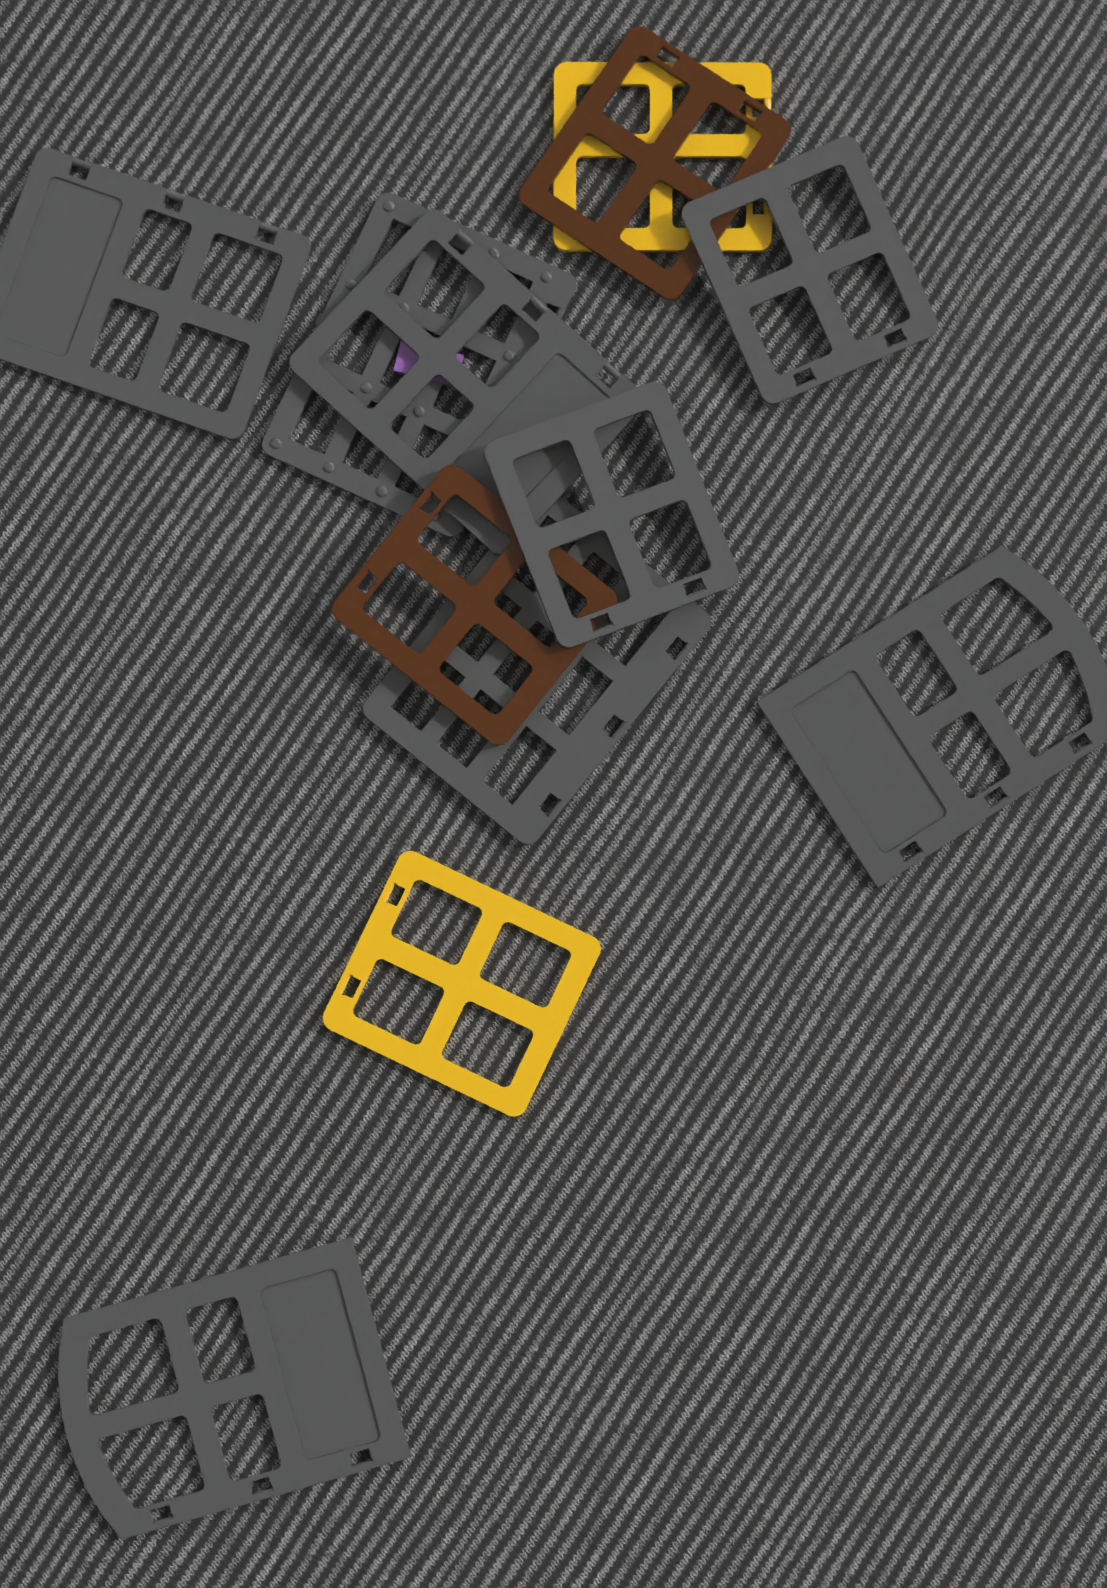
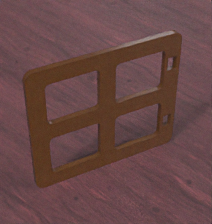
[519,26,791,301]
[332,465,618,745]

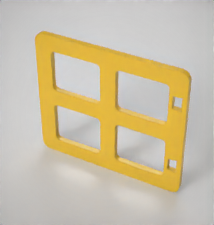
[323,851,601,1117]

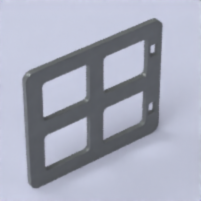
[681,136,938,405]
[484,382,739,648]

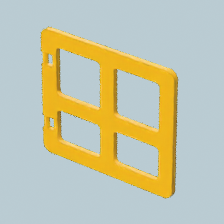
[553,62,772,253]

